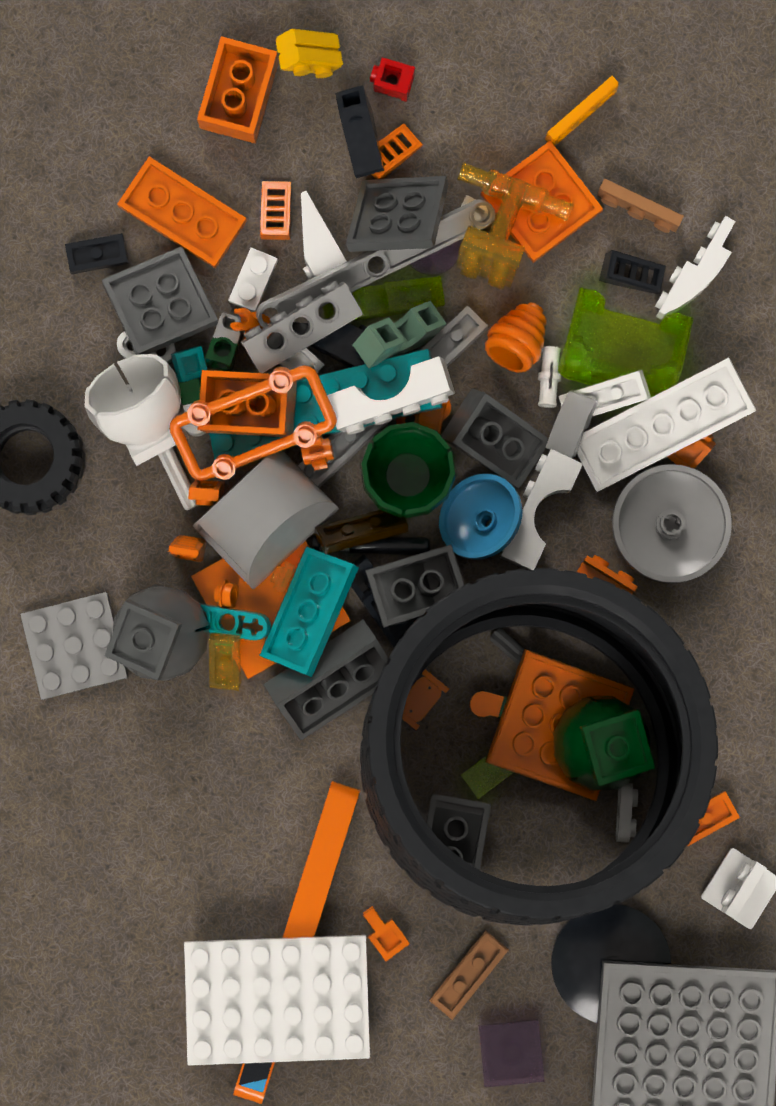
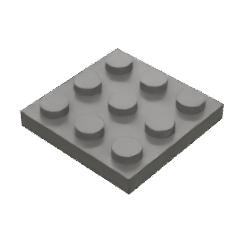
[20,592,128,700]

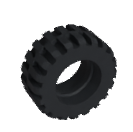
[0,399,85,515]

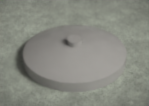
[612,464,732,583]

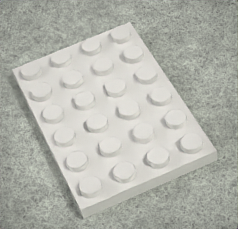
[184,935,370,1065]

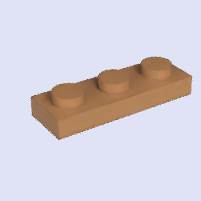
[597,178,684,233]

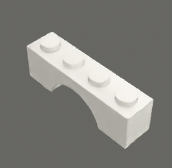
[327,356,455,435]
[500,449,583,571]

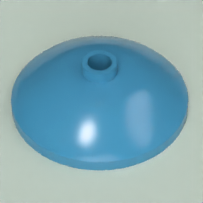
[439,474,522,560]

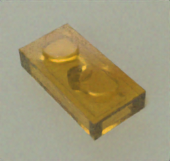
[209,633,241,691]

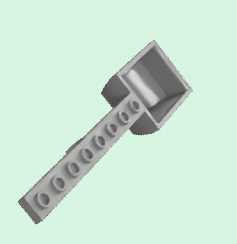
[192,306,488,589]

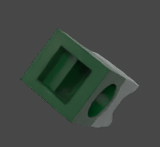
[205,312,243,372]

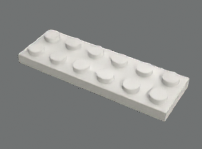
[577,358,756,492]

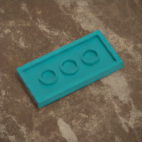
[259,547,359,677]

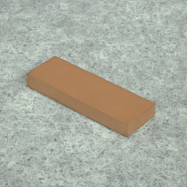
[429,930,509,1020]

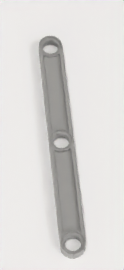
[256,199,495,327]

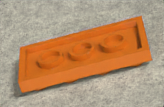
[117,156,247,269]

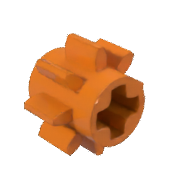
[301,435,334,471]

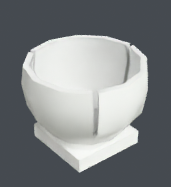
[85,354,189,466]

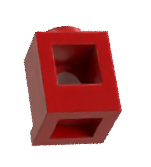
[370,57,415,102]

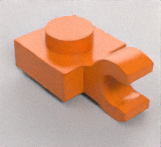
[363,906,410,961]

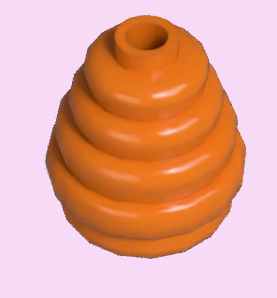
[485,302,547,373]

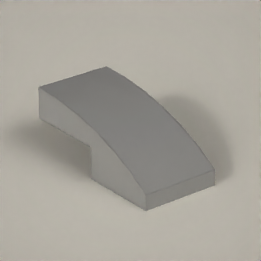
[545,390,597,458]

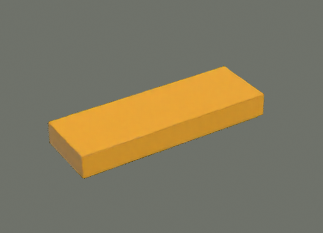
[545,76,619,146]

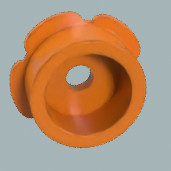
[214,580,238,608]

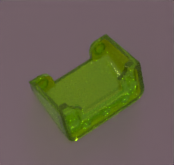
[558,287,694,397]

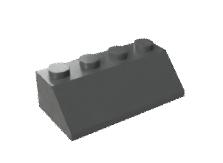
[264,620,388,740]

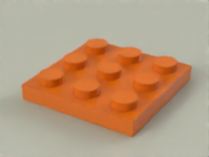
[480,141,603,263]

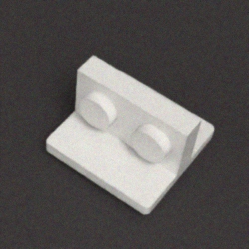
[701,848,776,929]

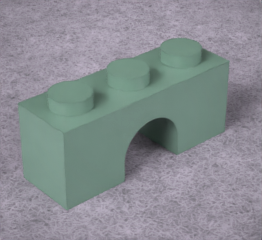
[353,300,446,368]

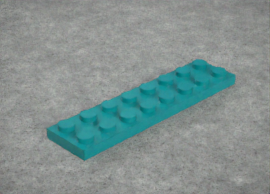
[209,349,443,459]

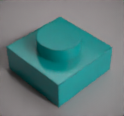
[171,346,207,382]

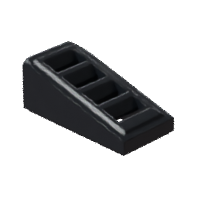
[599,250,666,294]

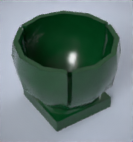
[360,422,457,518]
[553,696,655,791]

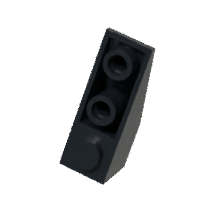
[335,85,384,178]

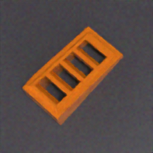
[371,123,423,180]
[260,181,291,240]
[168,535,206,562]

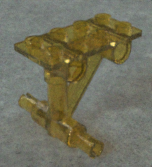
[456,162,574,290]

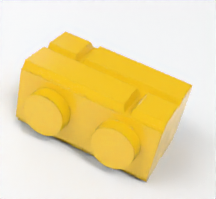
[276,29,343,78]

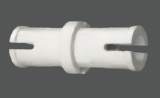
[538,346,561,408]

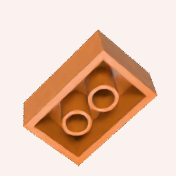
[197,36,279,144]
[197,370,297,437]

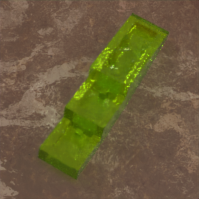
[322,276,445,322]

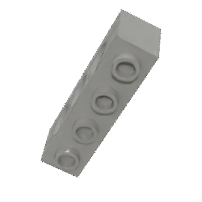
[241,280,363,373]

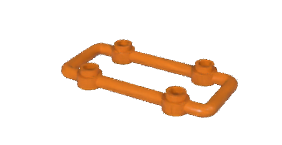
[169,365,337,481]

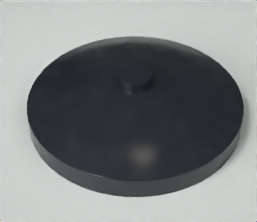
[551,904,671,1023]

